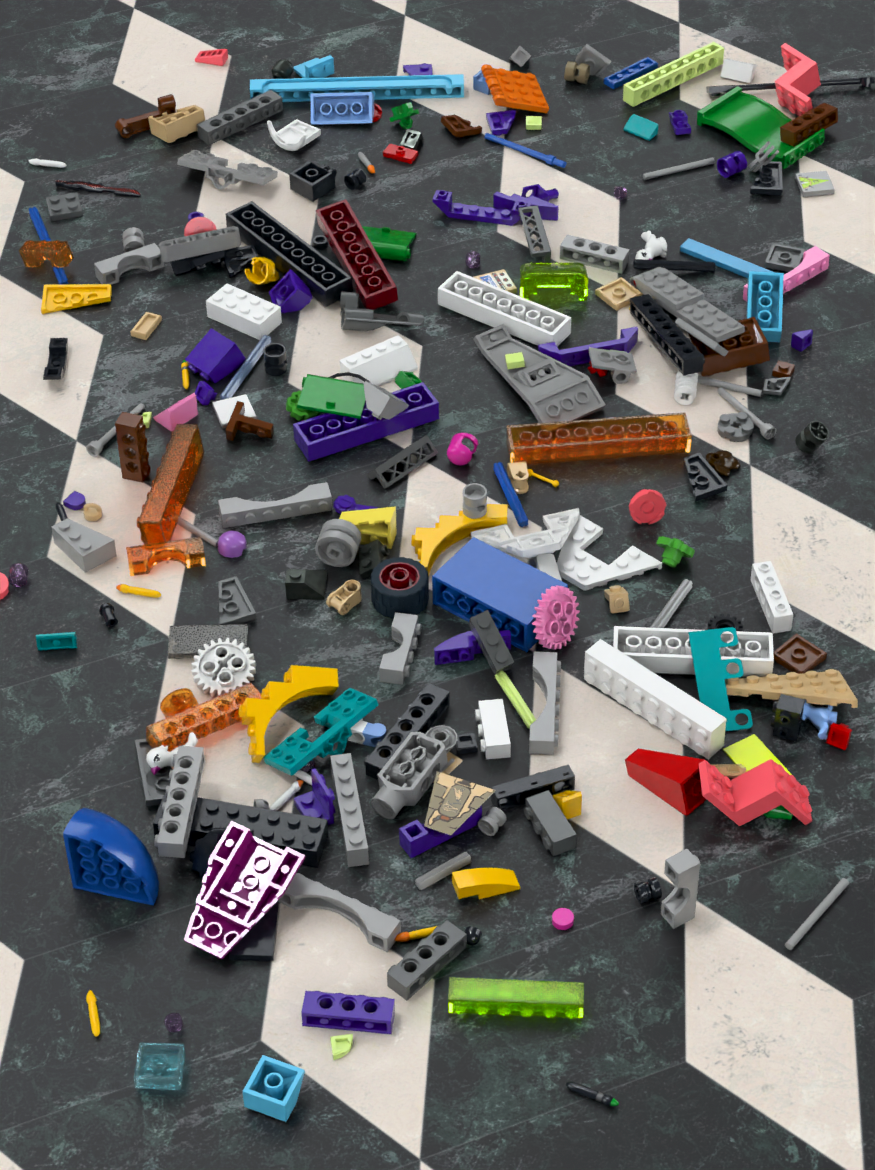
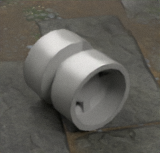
[122,227,145,253]
[463,483,487,519]

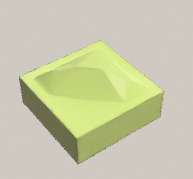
[526,116,542,130]

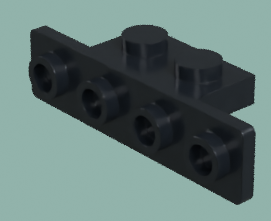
[170,248,233,275]

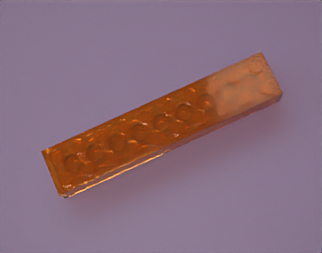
[506,412,692,464]

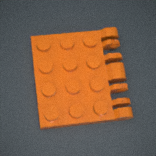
[481,64,549,113]

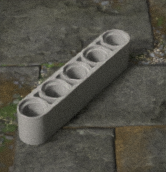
[159,226,241,262]

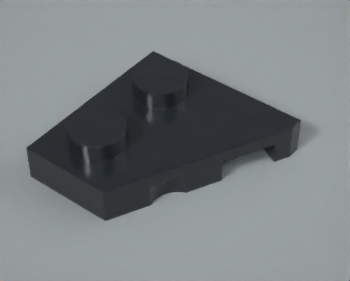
[223,245,258,278]

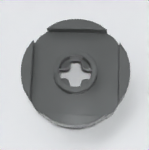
[717,412,754,442]

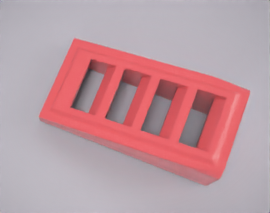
[195,49,228,66]

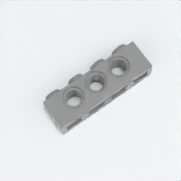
[560,235,629,274]

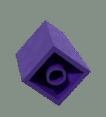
[185,328,246,383]

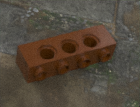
[780,103,838,147]
[115,412,151,483]

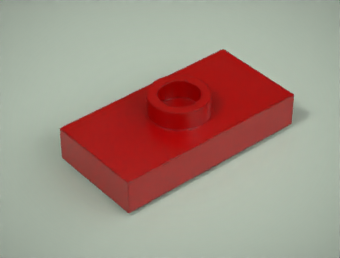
[383,144,418,164]

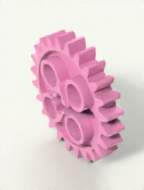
[532,585,580,650]

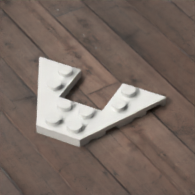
[470,508,580,558]
[557,515,662,591]

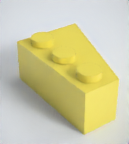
[339,507,397,549]

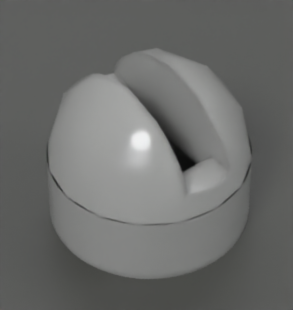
[253,799,270,809]

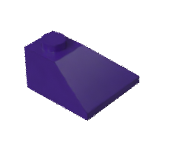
[269,269,313,313]

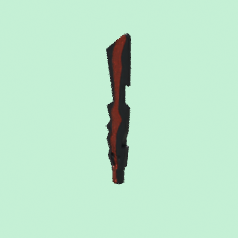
[56,180,141,197]

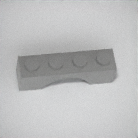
[94,243,165,285]
[379,612,422,685]
[661,849,700,929]

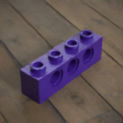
[301,991,395,1034]

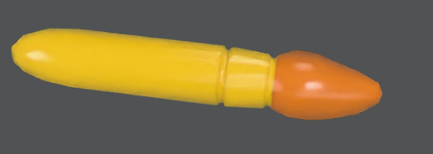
[395,926,437,942]

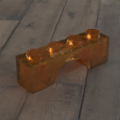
[126,537,206,576]

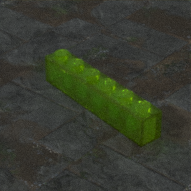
[448,977,584,1019]

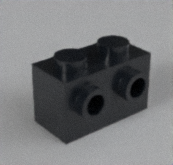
[770,694,805,741]

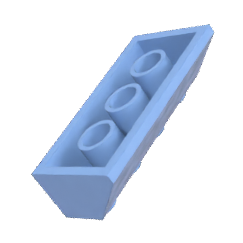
[311,92,374,125]

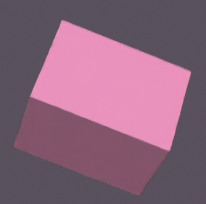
[153,393,198,432]

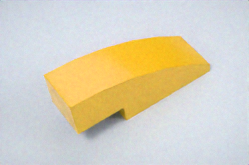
[452,868,520,899]

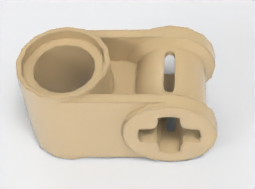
[507,461,529,494]
[326,580,362,615]

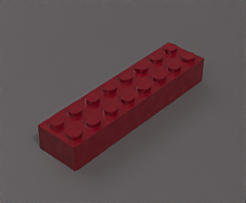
[316,199,398,310]

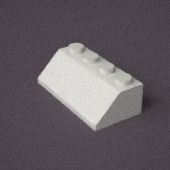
[340,335,418,386]

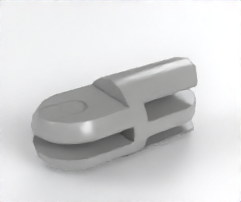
[749,141,779,172]

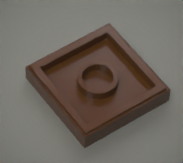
[773,633,827,674]

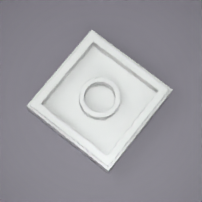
[212,394,257,429]

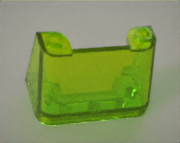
[519,263,588,301]

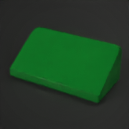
[395,371,431,392]

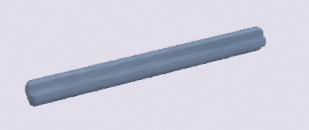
[220,335,271,400]

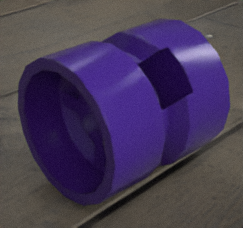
[717,151,747,178]

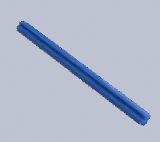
[29,207,68,285]

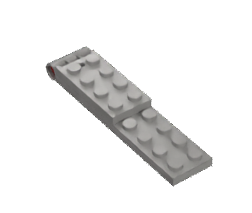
[630,267,745,343]

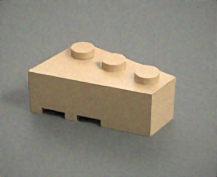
[148,105,205,143]

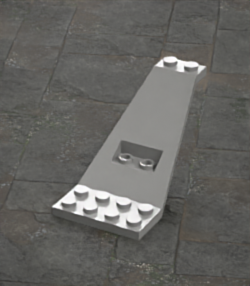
[473,324,606,434]

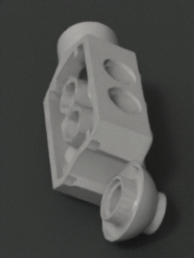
[371,725,457,820]

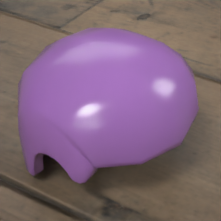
[218,531,247,558]

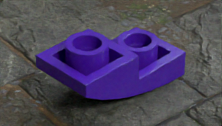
[669,110,691,135]

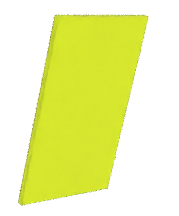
[723,734,792,775]

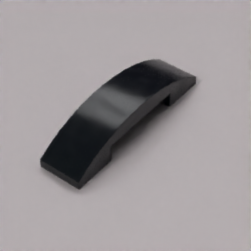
[43,338,68,380]

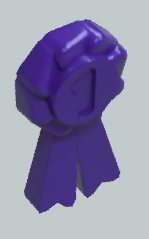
[333,495,378,514]

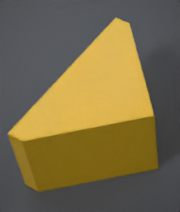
[552,790,582,820]

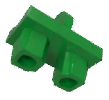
[390,102,419,129]

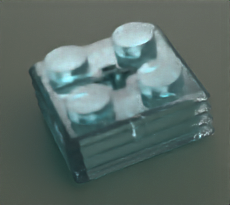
[134,1042,186,1090]

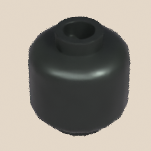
[271,59,293,79]

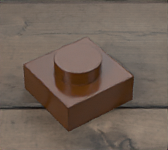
[772,360,795,378]

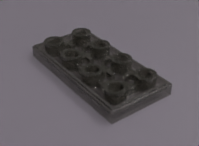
[168,624,248,659]

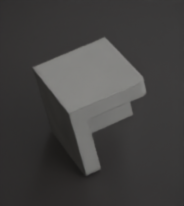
[509,46,531,68]

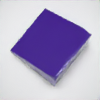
[791,329,813,352]

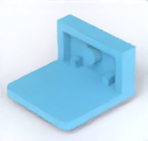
[293,55,334,78]

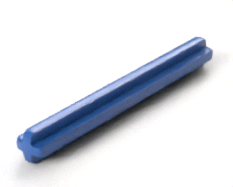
[493,462,528,527]

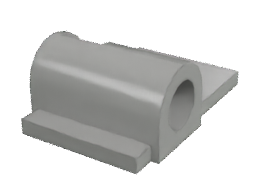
[588,347,637,384]

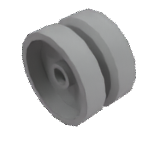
[315,519,361,567]

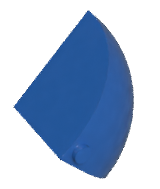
[63,808,159,906]

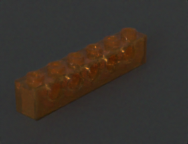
[146,683,261,752]

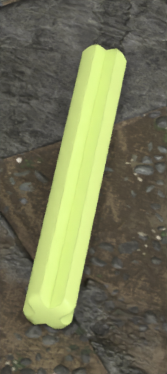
[495,671,536,729]

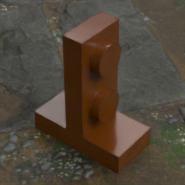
[225,401,274,441]

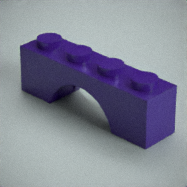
[399,806,482,858]

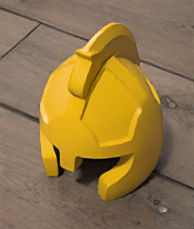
[244,257,280,285]

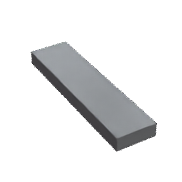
[675,317,729,357]

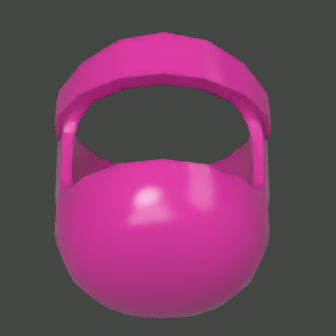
[447,433,478,466]

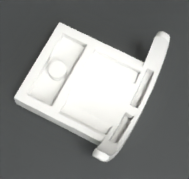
[267,119,321,151]

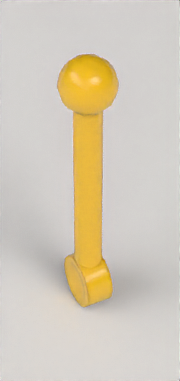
[527,469,559,487]

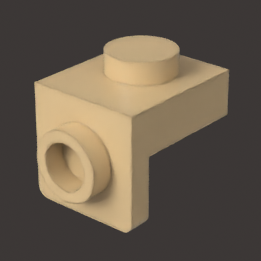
[604,585,630,613]

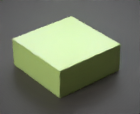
[505,352,525,369]

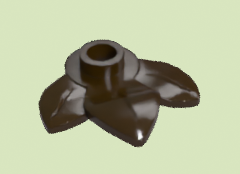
[705,450,741,476]

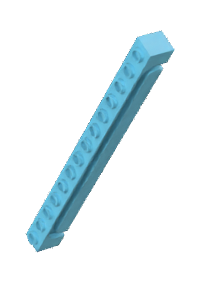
[250,74,464,102]

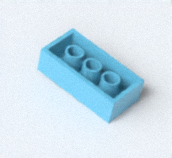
[746,271,784,342]

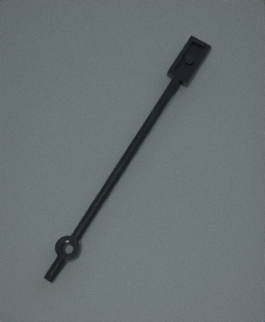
[706,77,875,96]

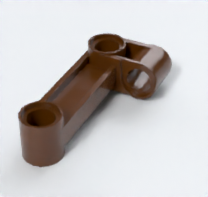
[115,94,176,138]

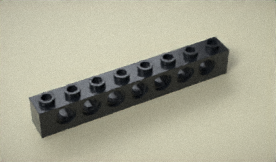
[630,294,705,376]

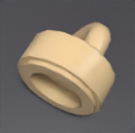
[83,503,102,521]

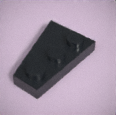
[750,161,783,196]
[683,452,728,502]

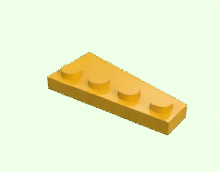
[41,284,112,314]

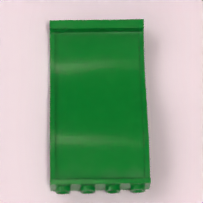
[697,86,825,169]

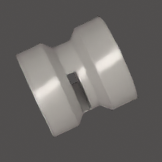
[478,807,507,836]

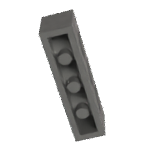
[387,920,467,1001]

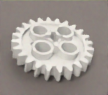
[191,638,256,699]

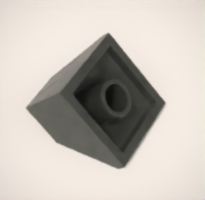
[285,569,327,600]

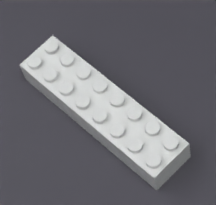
[438,271,571,347]
[613,626,774,677]
[584,639,727,760]

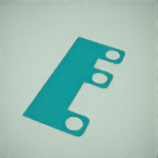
[688,627,753,731]

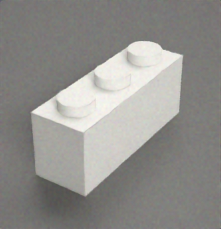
[475,699,511,760]

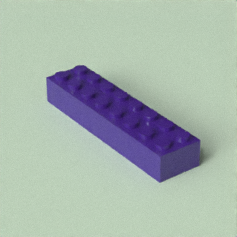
[293,382,439,461]

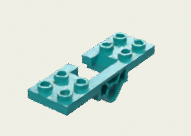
[263,688,378,776]

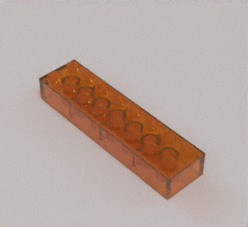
[137,424,204,550]

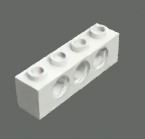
[751,561,793,634]

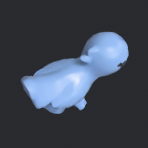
[802,699,837,740]

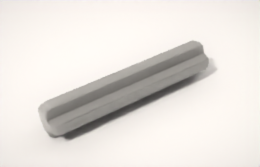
[415,852,471,890]

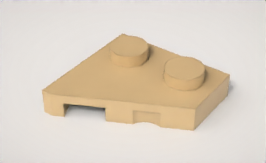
[711,764,746,778]

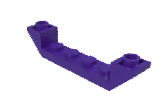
[433,190,531,226]
[538,326,638,366]

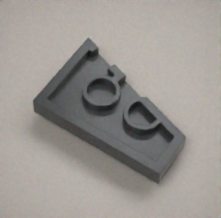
[218,576,257,630]

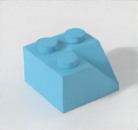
[243,1055,305,1122]

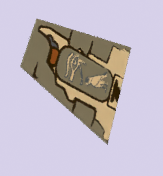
[424,771,496,835]

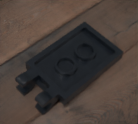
[229,902,280,961]

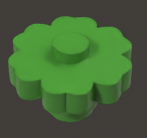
[286,391,321,421]
[656,536,695,568]

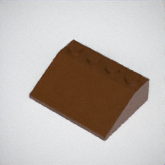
[688,317,770,376]

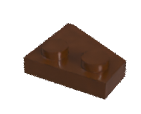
[441,114,482,138]

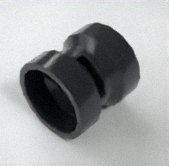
[344,168,366,190]
[634,877,662,904]

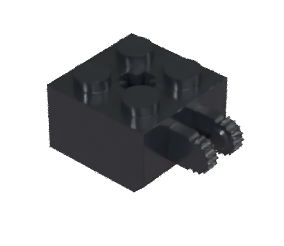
[289,161,337,202]

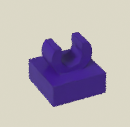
[195,381,217,405]

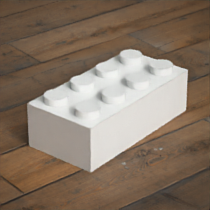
[206,284,282,340]

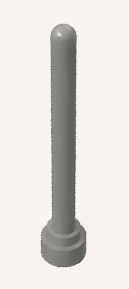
[718,387,776,439]
[86,403,145,457]

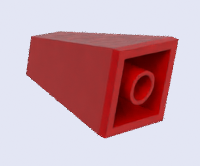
[625,748,708,816]

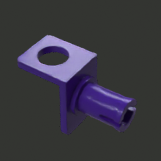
[522,184,559,202]

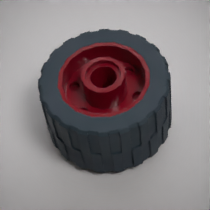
[370,557,429,619]

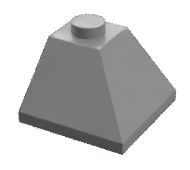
[364,381,409,420]

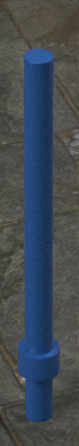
[485,133,566,168]

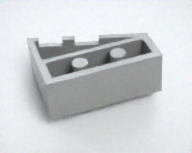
[51,518,117,573]

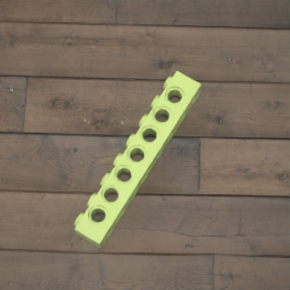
[623,42,724,107]

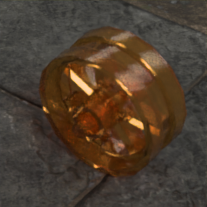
[160,688,199,724]

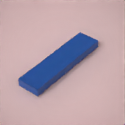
[603,57,658,90]

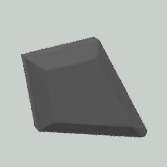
[763,377,791,396]

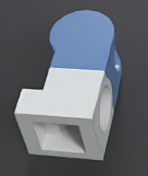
[348,718,386,747]

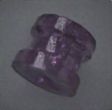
[8,563,29,587]

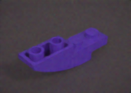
[434,630,511,665]

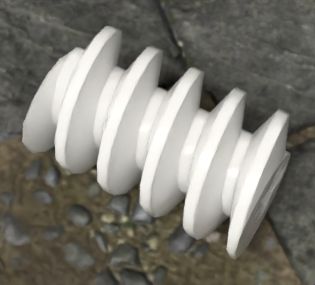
[674,371,698,405]

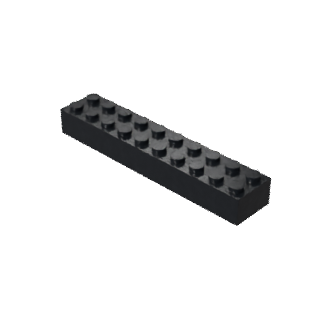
[226,201,353,307]

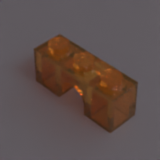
[19,240,74,267]

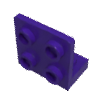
[294,768,336,825]

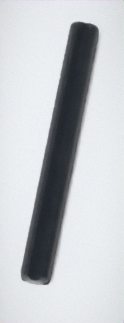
[633,259,716,272]

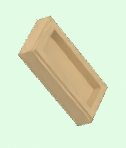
[130,312,162,340]

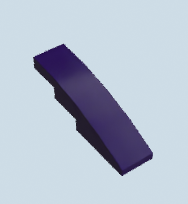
[493,191,559,221]

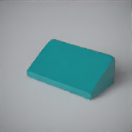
[623,114,658,141]
[36,632,77,650]

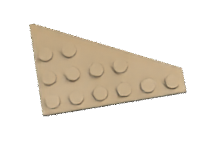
[725,669,858,708]

